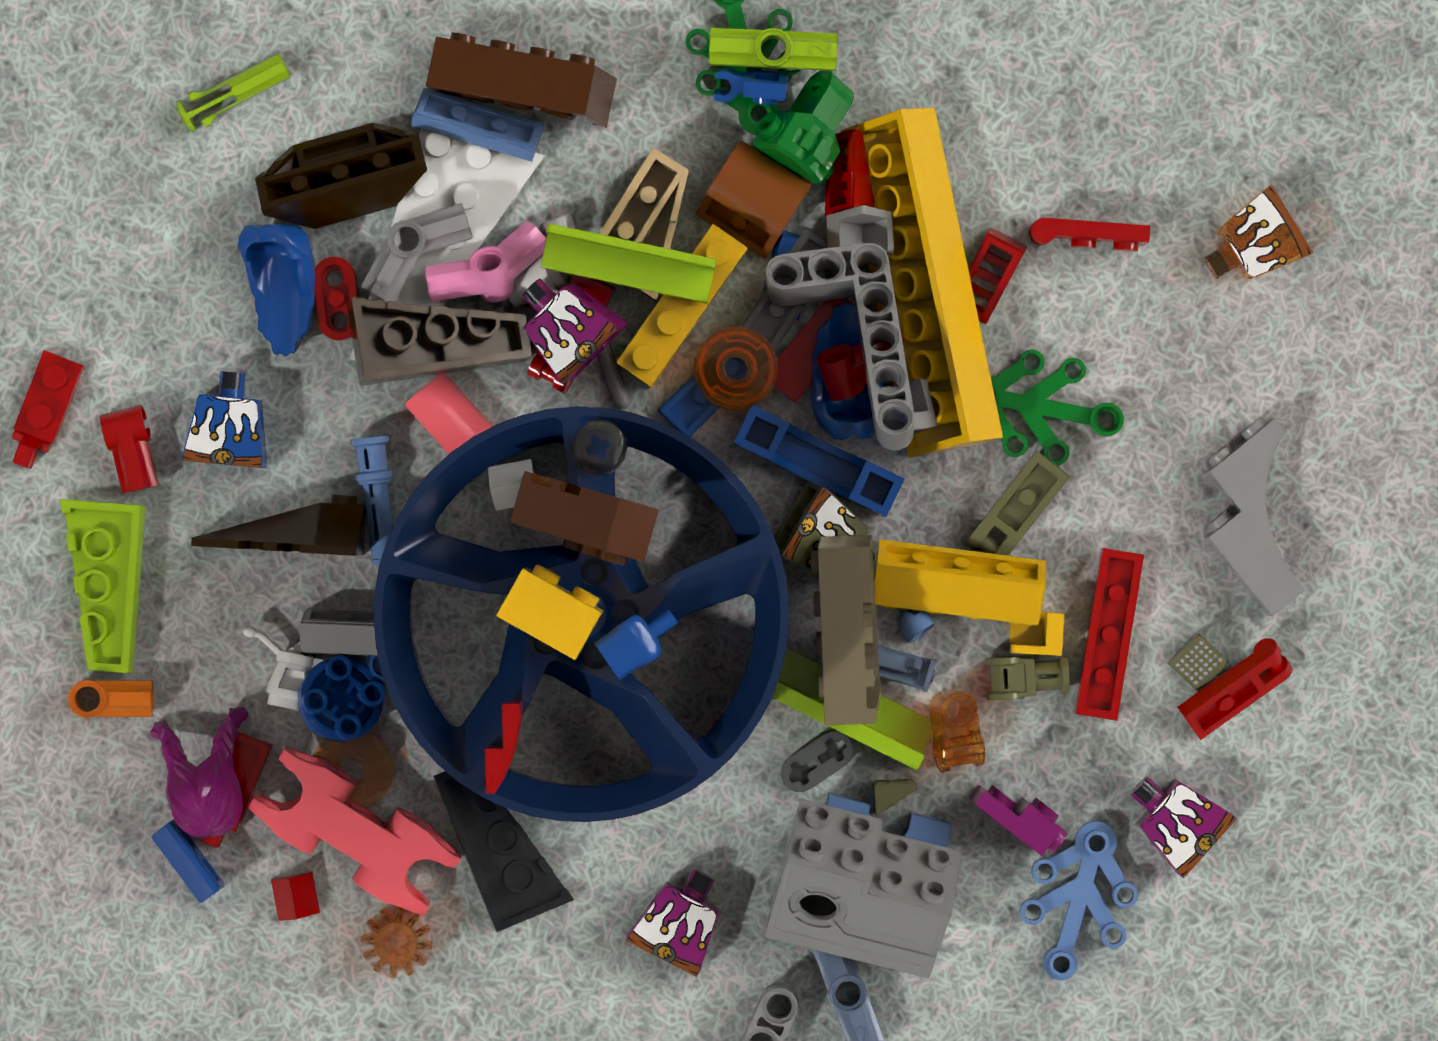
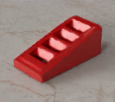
[825,129,875,218]
[968,228,1027,324]

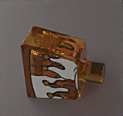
[1204,184,1313,281]

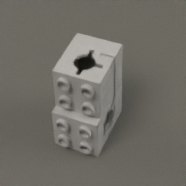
[764,799,962,979]

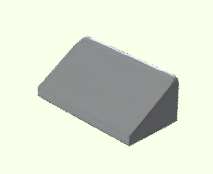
[300,609,378,656]

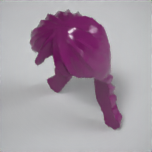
[150,707,249,839]

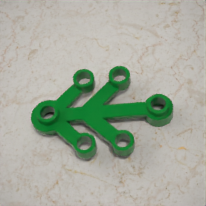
[686,0,801,136]
[991,349,1124,465]

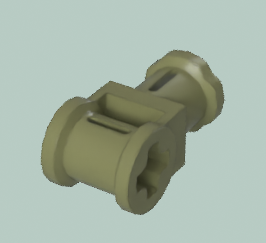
[985,656,1070,700]

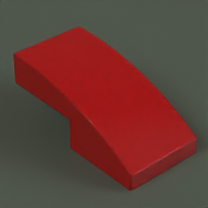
[485,701,523,794]

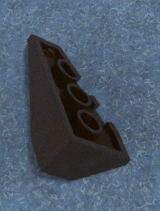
[191,495,366,556]

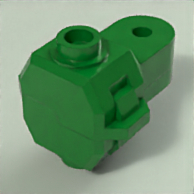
[753,70,854,184]

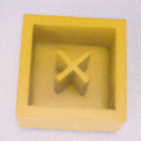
[496,564,604,660]

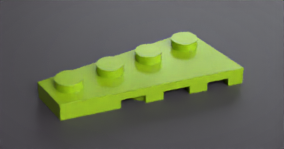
[60,499,146,674]

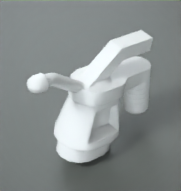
[243,626,329,711]

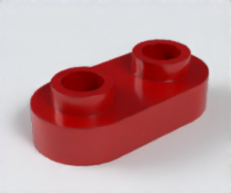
[314,256,359,341]

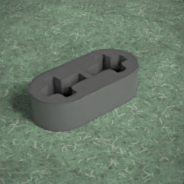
[781,730,853,792]

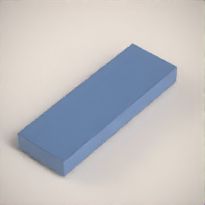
[411,88,545,162]

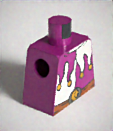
[522,278,628,384]
[1130,776,1237,878]
[625,868,719,977]

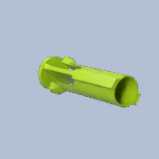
[176,53,291,132]

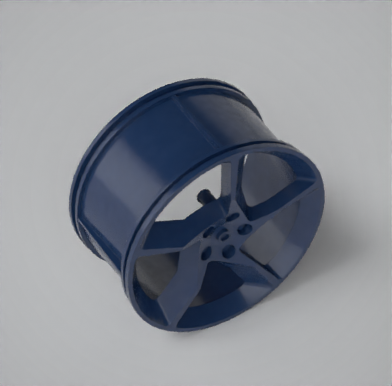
[373,406,789,822]

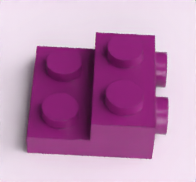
[969,785,1068,856]

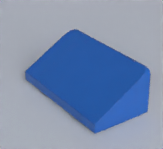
[151,820,225,903]

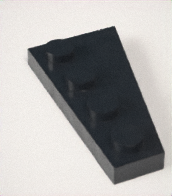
[433,771,574,932]

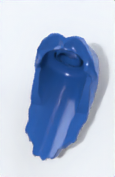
[238,224,315,357]
[810,302,883,440]

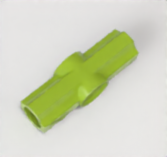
[709,28,838,71]

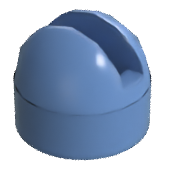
[898,609,936,643]

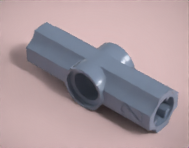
[812,949,886,1041]

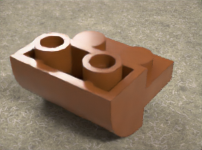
[694,139,812,259]

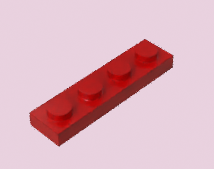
[1074,548,1144,721]

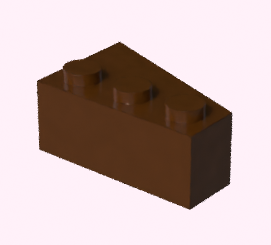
[510,471,659,566]

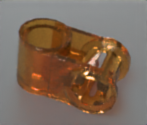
[929,690,986,773]

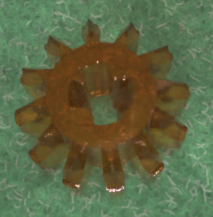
[361,907,433,978]

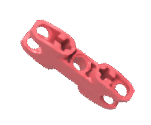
[247,745,461,916]

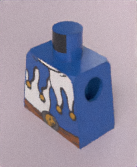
[182,371,267,468]

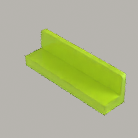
[541,223,716,304]
[771,650,937,771]

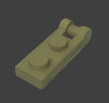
[964,450,1070,556]

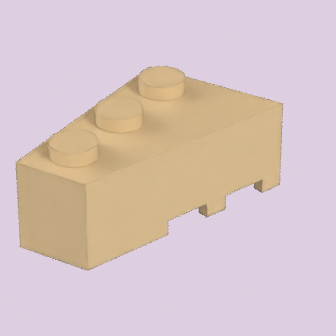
[599,147,689,303]

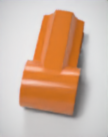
[68,679,154,718]

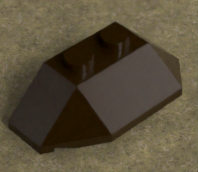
[255,123,428,229]

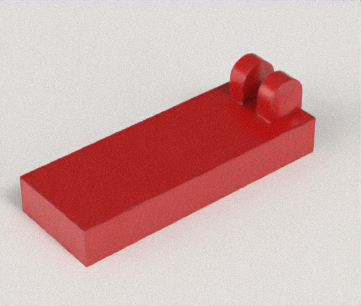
[763,298,854,403]

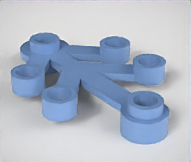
[1019,821,1138,980]

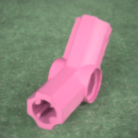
[426,221,547,302]

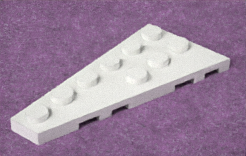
[350,129,546,361]

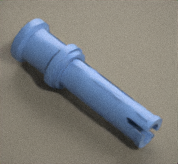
[351,435,394,564]

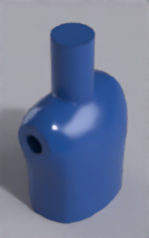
[594,609,678,680]

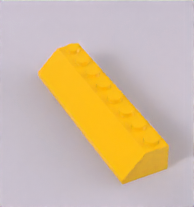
[841,108,1003,458]

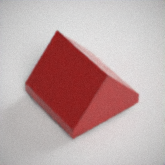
[271,871,320,921]

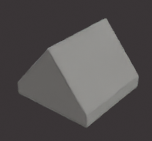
[488,459,534,511]

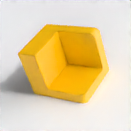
[1008,612,1064,656]

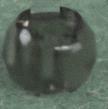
[570,419,627,476]

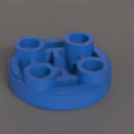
[298,655,385,742]

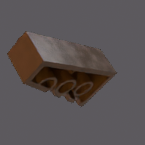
[426,32,617,128]

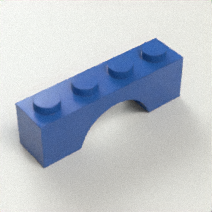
[733,405,905,517]

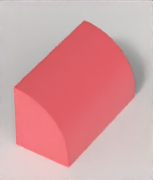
[404,374,493,454]

